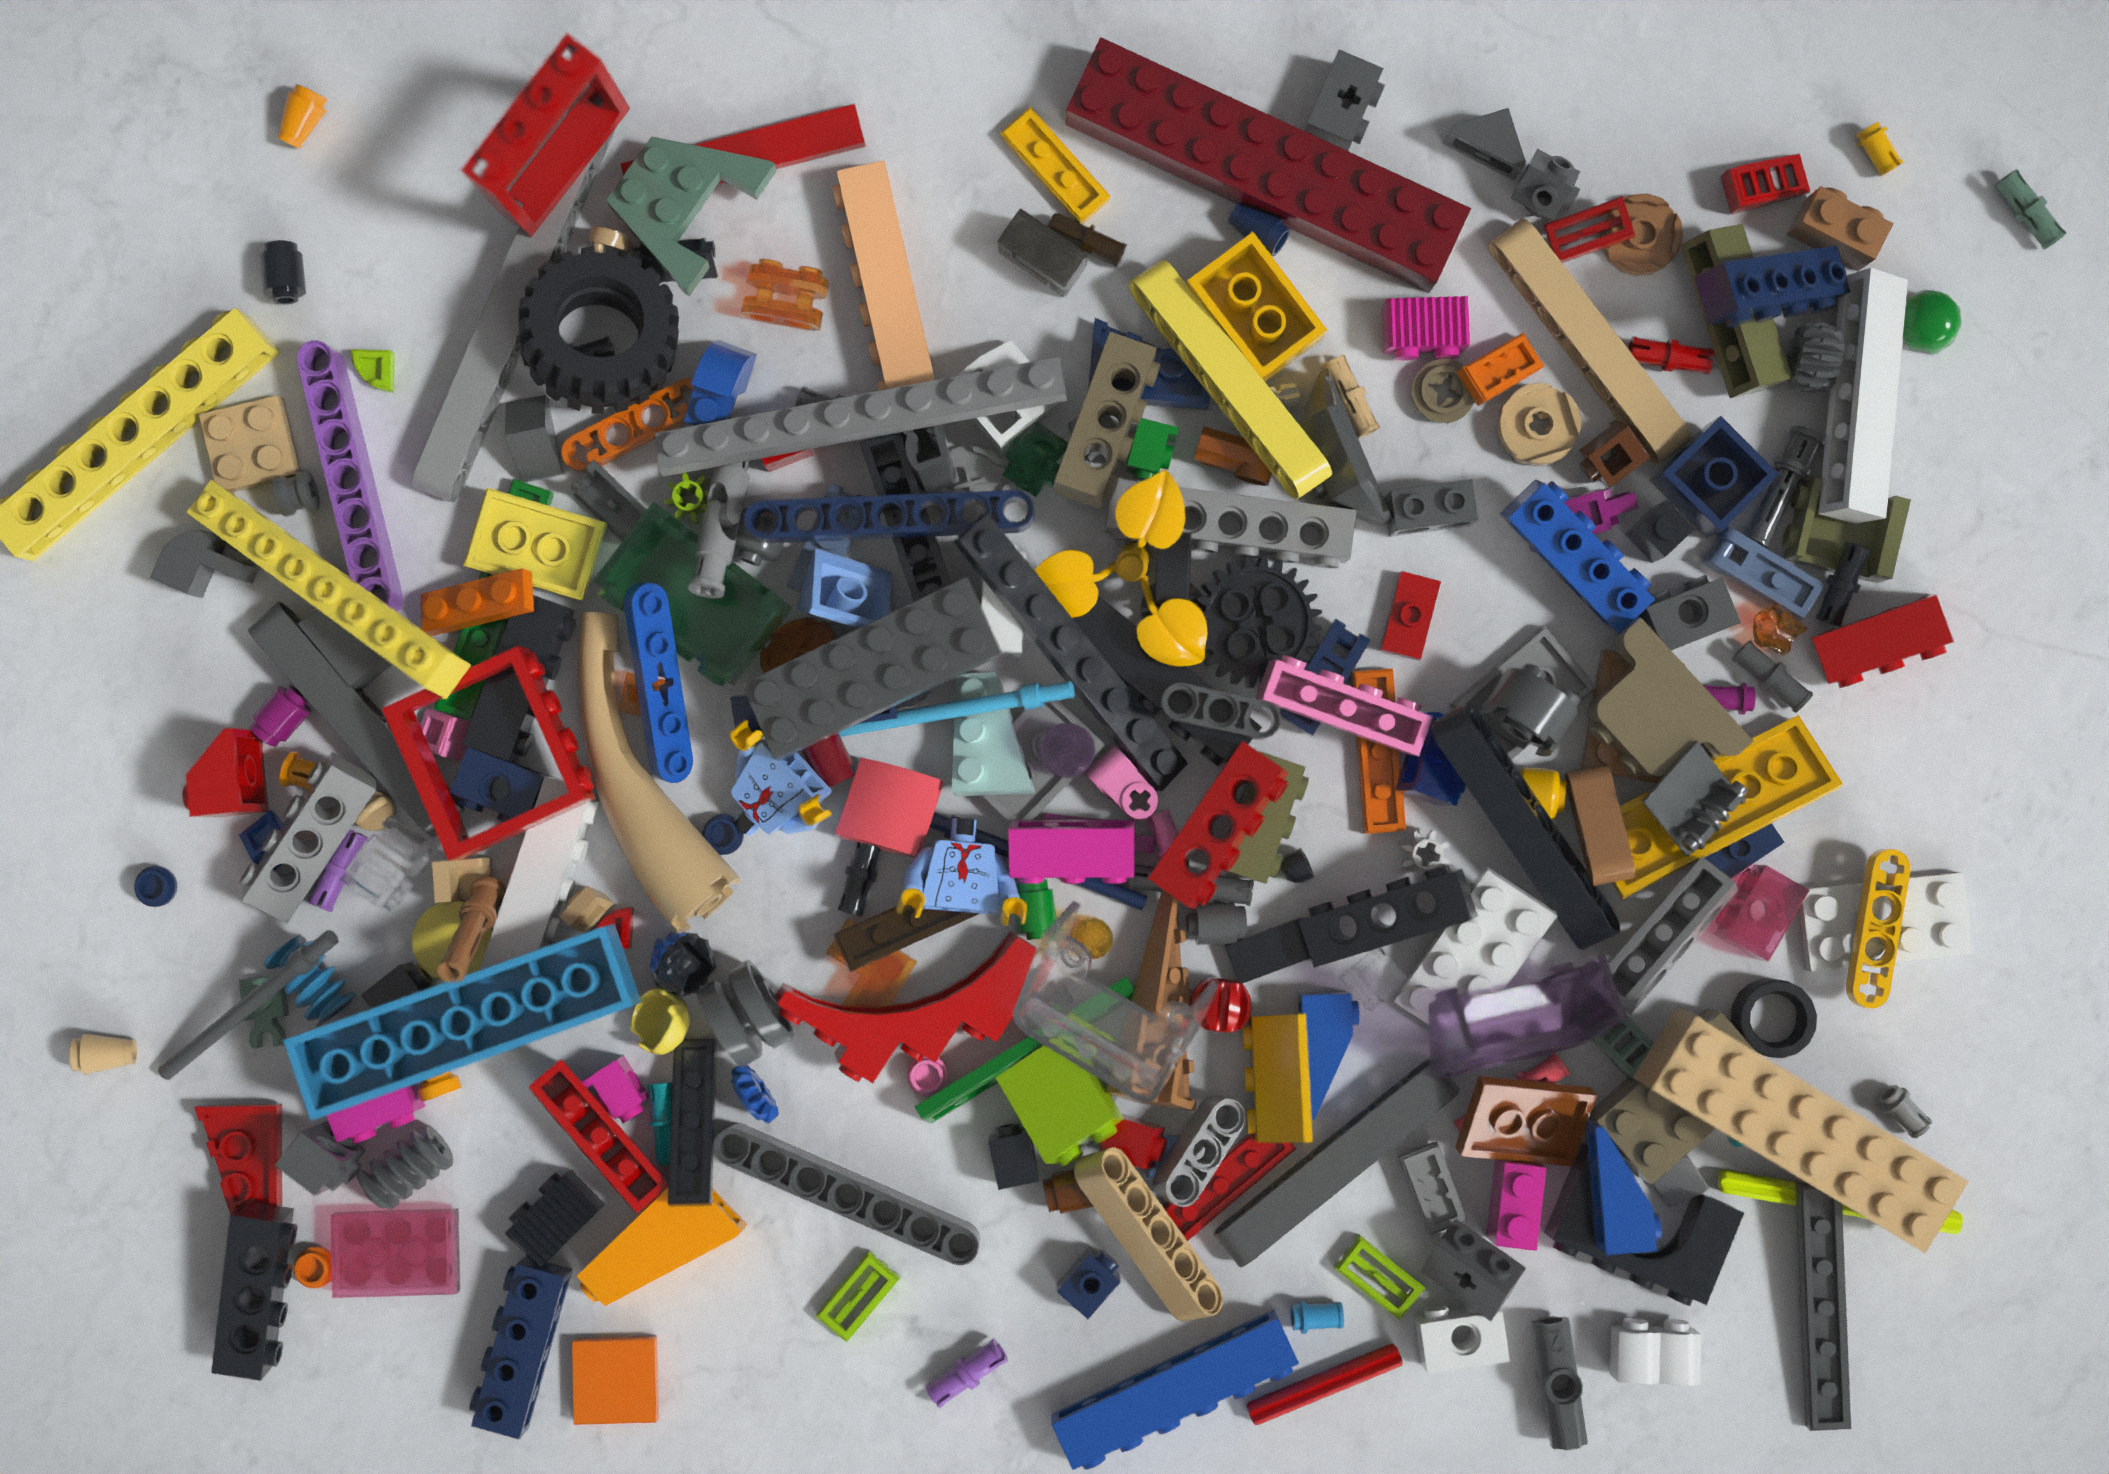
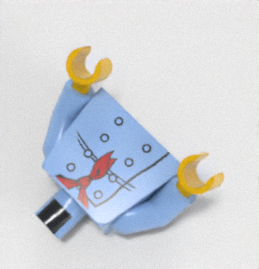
[730,719,832,835]
[896,818,1027,926]

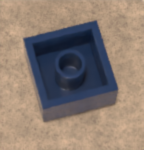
[1650,416,1779,538]

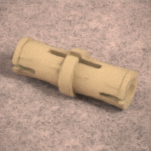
[1321,355,1380,439]

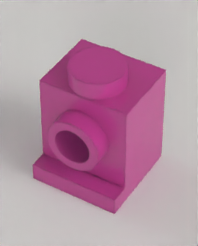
[582,1056,649,1124]

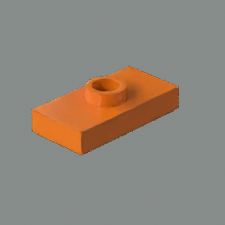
[1457,333,1545,407]

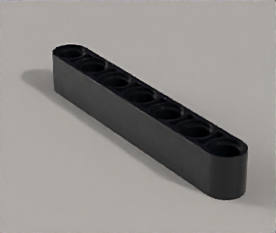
[1431,702,1621,950]

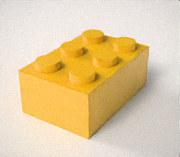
[1186,232,1327,382]

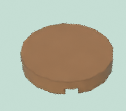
[1600,193,1683,276]

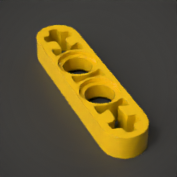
[1846,849,1911,1009]

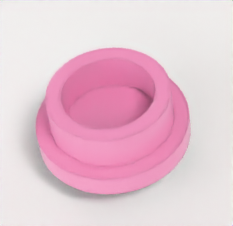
[907,1057,948,1096]

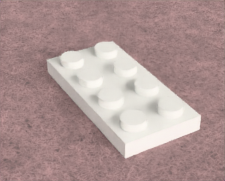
[1393,867,1557,1047]
[1796,872,1974,971]

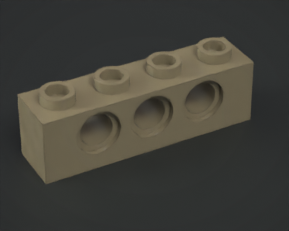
[1054,332,1161,509]

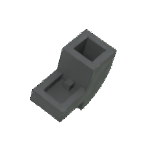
[150,530,259,598]

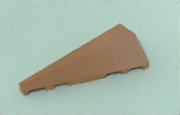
[1106,891,1197,1111]

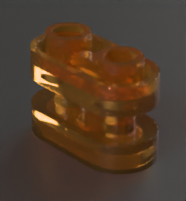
[740,259,829,331]

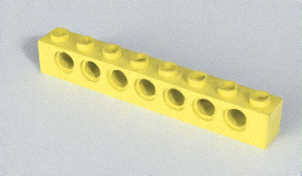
[0,307,281,561]
[186,480,471,699]

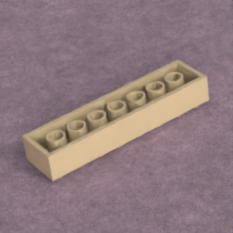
[1633,1006,1969,1253]

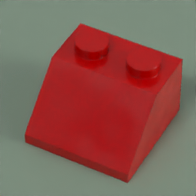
[182,728,269,817]

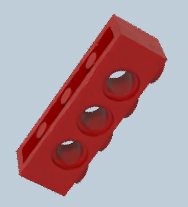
[1148,741,1289,909]
[528,1059,668,1214]

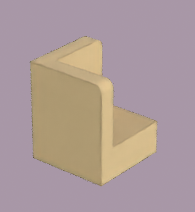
[432,857,493,903]

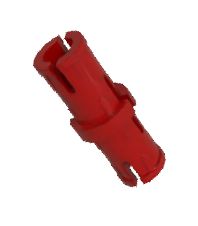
[1628,336,1715,375]

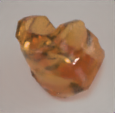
[1753,604,1808,656]

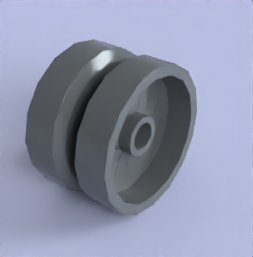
[696,960,794,1068]

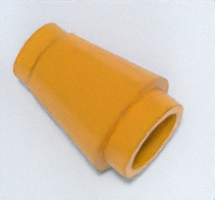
[277,83,327,149]

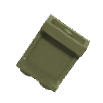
[1782,476,1911,583]

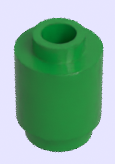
[1015,879,1058,940]

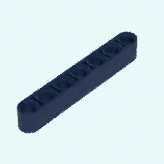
[744,490,1035,543]

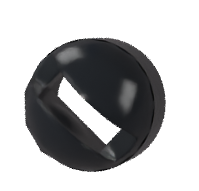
[1281,848,1315,883]

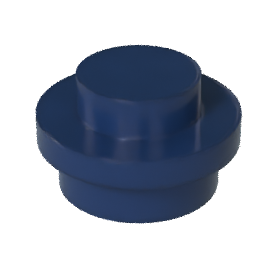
[702,814,744,855]
[134,866,177,907]

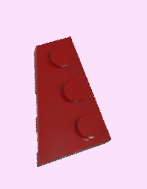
[194,1104,282,1214]

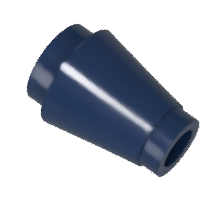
[1228,203,1291,257]

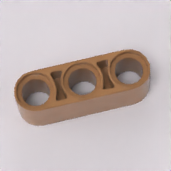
[1565,764,1635,886]

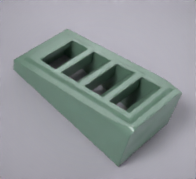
[1570,991,1654,1081]

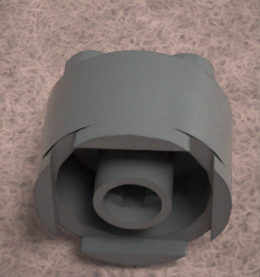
[1479,663,1580,757]

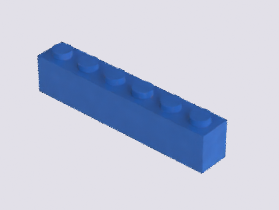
[1052,1309,1299,1470]

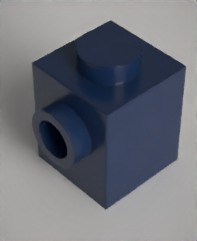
[1057,1247,1121,1319]

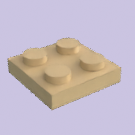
[199,395,300,493]

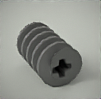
[356,1125,453,1209]

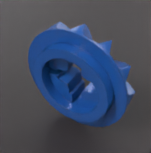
[731,1065,779,1124]

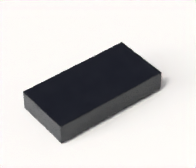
[1224,917,1311,984]

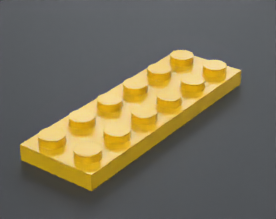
[1612,715,1843,900]

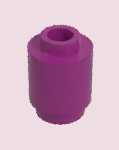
[249,685,311,747]

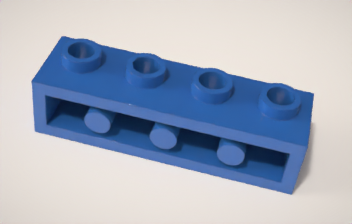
[1500,479,1656,634]

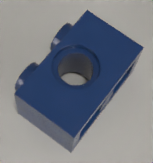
[449,747,550,822]

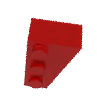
[1811,594,1954,688]

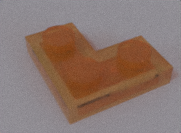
[826,918,918,1007]

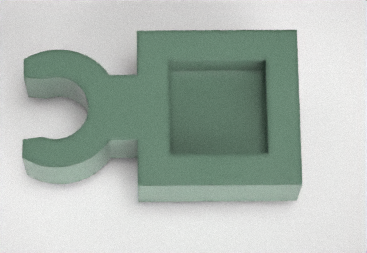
[239,976,289,1049]

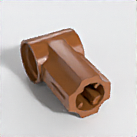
[1193,426,1272,486]

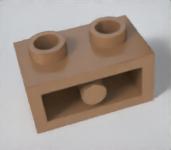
[1787,186,1894,271]

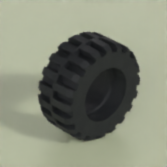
[518,246,679,414]

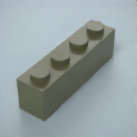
[1680,224,1793,399]

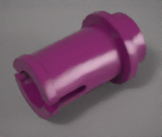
[1703,682,1756,715]

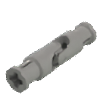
[688,461,750,599]

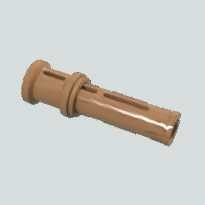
[437,876,507,983]

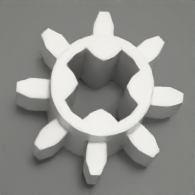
[1399,830,1451,879]

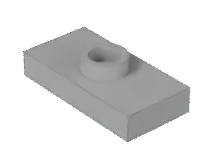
[1398,1141,1468,1235]

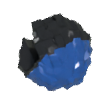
[649,932,716,997]

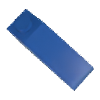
[1297,991,1359,1120]
[1586,1121,1662,1255]

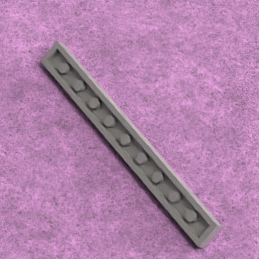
[655,357,1067,477]

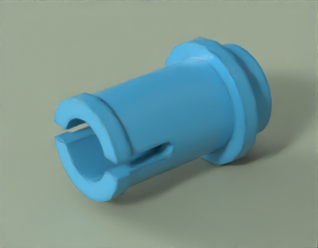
[1290,1300,1344,1334]

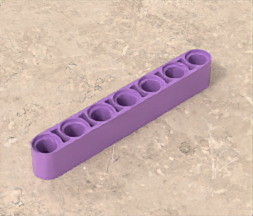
[297,340,403,612]

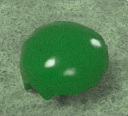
[1903,290,1962,355]

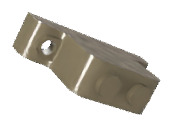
[1587,618,1753,777]

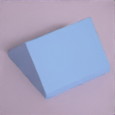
[796,548,891,628]

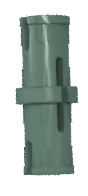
[1994,169,2067,249]

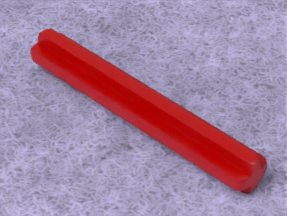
[1246,1344,1403,1425]

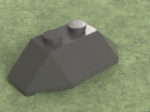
[1298,368,1392,527]

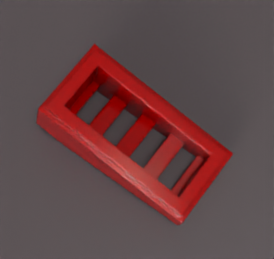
[1720,154,1811,215]

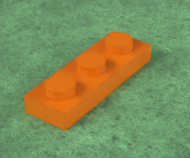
[420,568,534,636]

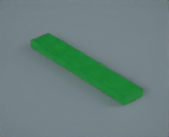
[434,479,554,721]
[915,976,1134,1124]

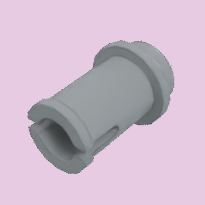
[1878,1085,1932,1138]

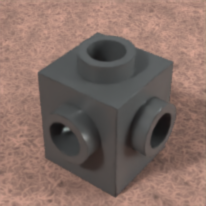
[1511,148,1580,221]

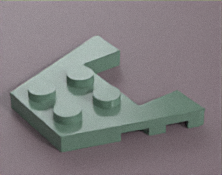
[606,136,776,297]

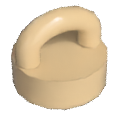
[588,226,631,256]
[355,790,397,831]

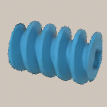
[264,935,356,1027]

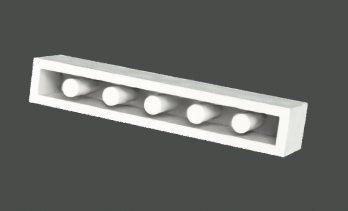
[1818,268,1908,524]
[479,776,602,971]

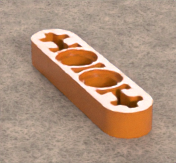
[561,378,694,473]

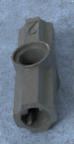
[1532,1316,1588,1450]

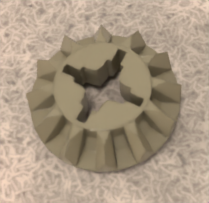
[1411,358,1475,424]

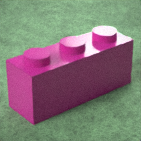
[1008,820,1135,884]

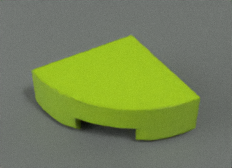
[350,349,395,393]

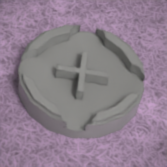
[931,444,1011,523]

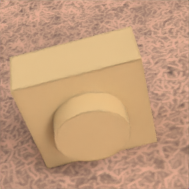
[559,886,614,933]

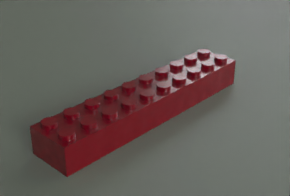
[1066,37,1471,293]

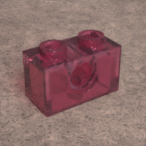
[1714,864,1810,962]

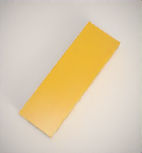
[1000,107,1110,224]

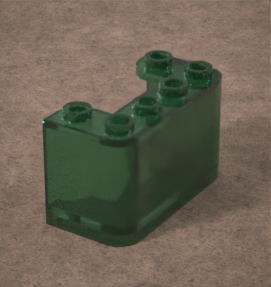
[592,501,793,687]

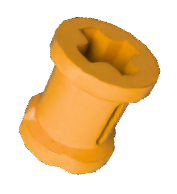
[279,751,325,789]

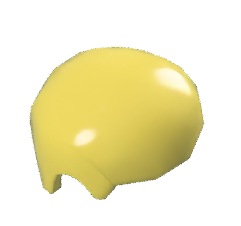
[630,988,690,1055]

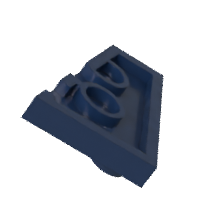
[1088,318,1210,410]

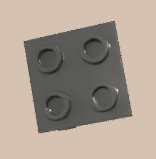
[1642,741,1748,857]

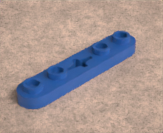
[624,582,693,783]

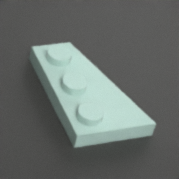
[952,672,1035,796]

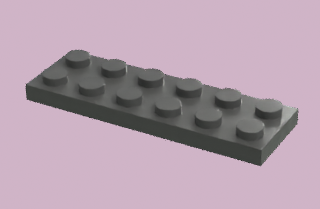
[742,577,1004,761]

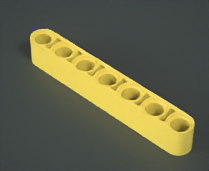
[1128,259,1332,500]

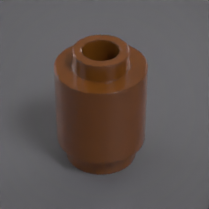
[1043,1168,1094,1214]

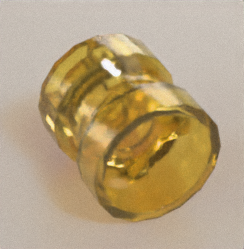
[1072,917,1113,959]

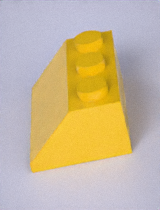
[1242,1014,1313,1143]

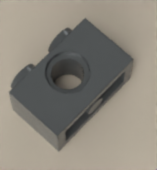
[1638,575,1741,650]

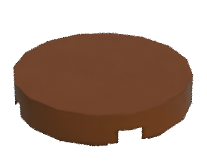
[760,617,837,673]

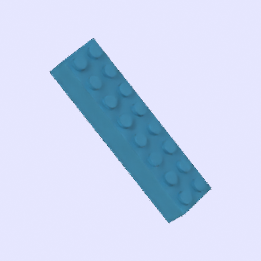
[283,924,641,1121]

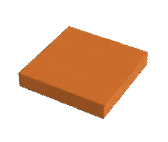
[572,1336,659,1425]

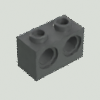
[1384,479,1478,537]
[275,1121,366,1196]

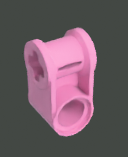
[1084,745,1158,821]

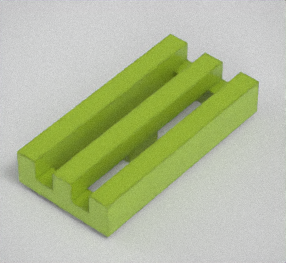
[1334,1234,1425,1320]
[816,1250,901,1342]

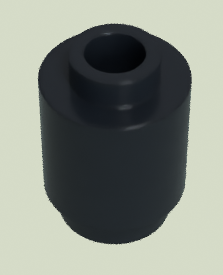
[260,240,306,305]

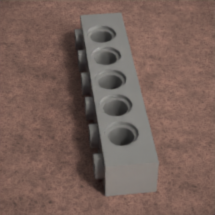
[1105,479,1357,569]

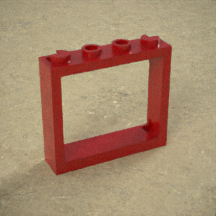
[460,33,630,237]
[381,646,596,861]

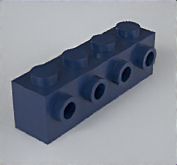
[1694,246,1851,328]
[469,1256,573,1439]

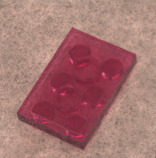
[331,1208,460,1298]

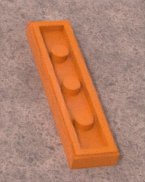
[1351,668,1406,834]

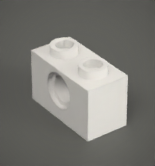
[1413,1303,1510,1374]

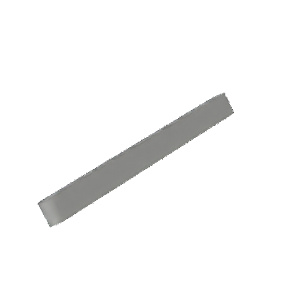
[412,84,617,502]

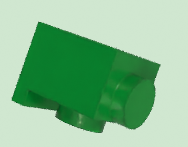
[1126,418,1179,481]

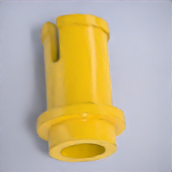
[1856,121,1904,177]

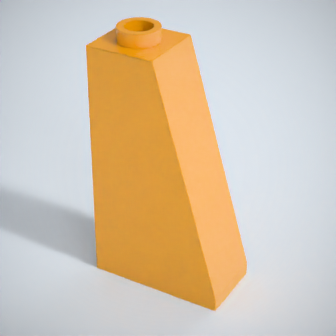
[576,1188,747,1306]

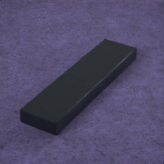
[668,1039,717,1207]

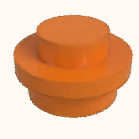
[294,1246,337,1289]

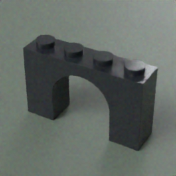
[1544,1142,1744,1306]

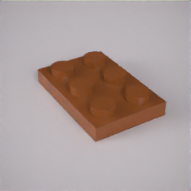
[1455,1076,1597,1166]

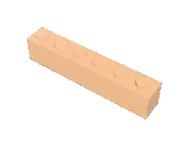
[832,160,935,391]

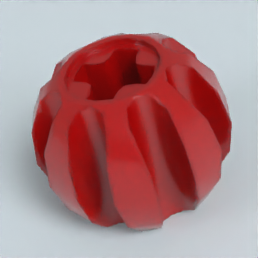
[1190,978,1252,1032]

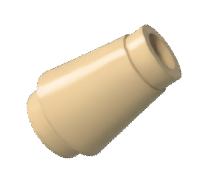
[69,1034,137,1075]

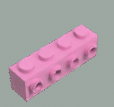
[1255,655,1433,756]

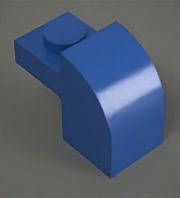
[683,340,757,426]

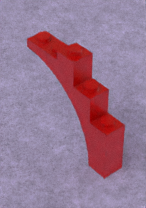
[774,931,1051,1083]

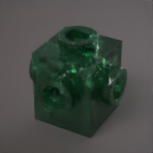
[1002,422,1069,497]

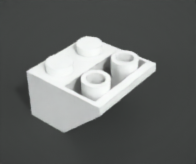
[957,340,1063,454]

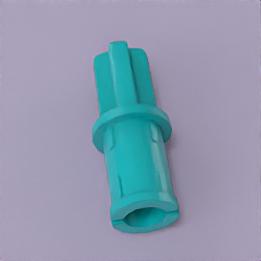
[647,1082,672,1166]

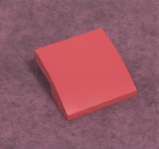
[835,758,944,858]

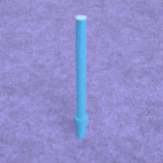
[839,681,1075,737]

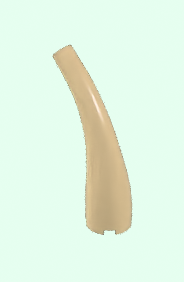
[578,612,741,934]

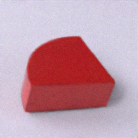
[594,907,634,949]

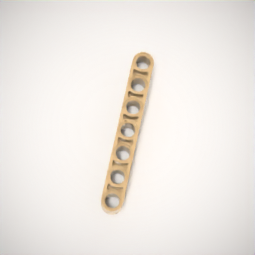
[1488,218,1692,465]

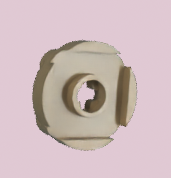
[1497,383,1582,466]

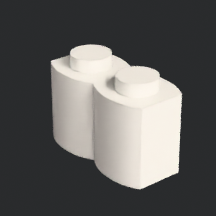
[1610,1318,1701,1385]

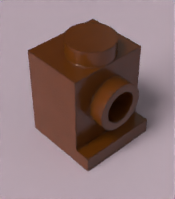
[1579,419,1650,488]

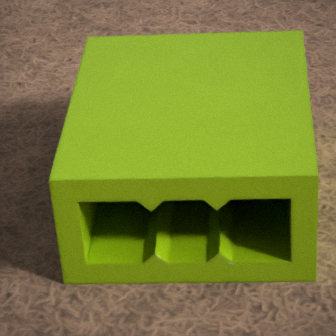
[995,1033,1124,1166]

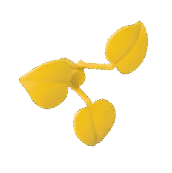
[1034,470,1207,667]

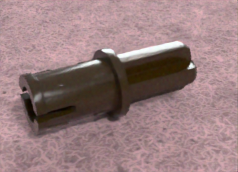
[1046,213,1127,268]

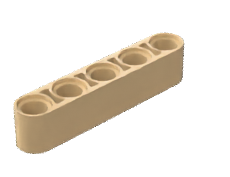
[1074,1148,1223,1322]

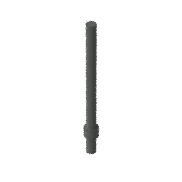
[158,930,339,1080]

